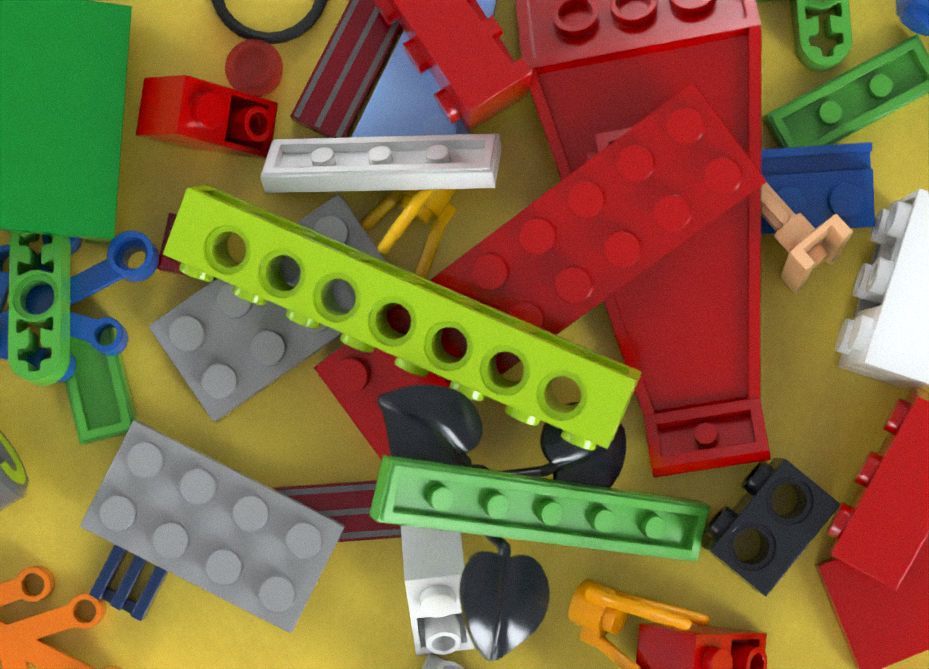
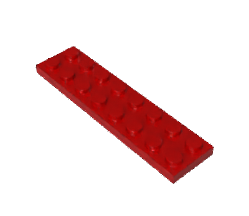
[313,82,767,461]

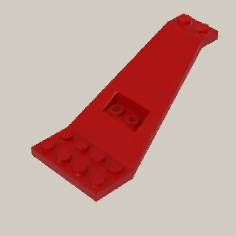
[515,0,771,478]

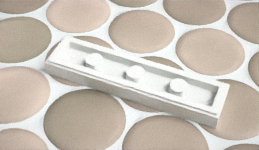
[260,133,502,193]

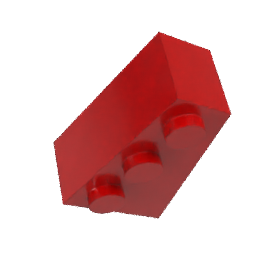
[373,0,533,133]
[826,387,929,590]

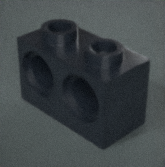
[702,458,841,597]

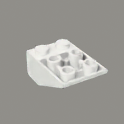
[835,189,929,389]

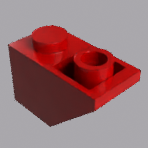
[136,75,278,159]
[636,623,767,669]

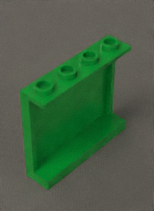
[0,0,132,245]

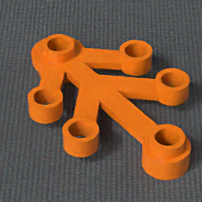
[0,565,122,669]

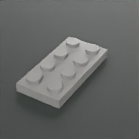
[148,194,387,422]
[80,420,346,633]

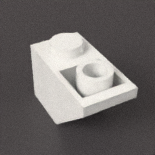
[401,525,474,655]

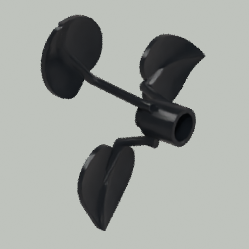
[377,385,627,661]

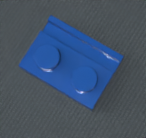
[762,142,875,234]

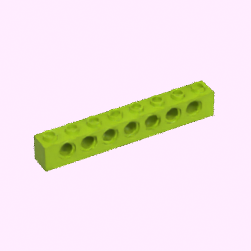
[163,185,642,450]

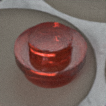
[225,39,283,97]

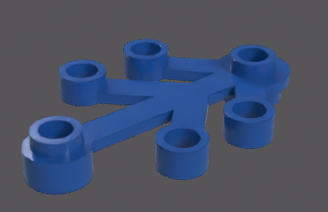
[0,231,159,383]

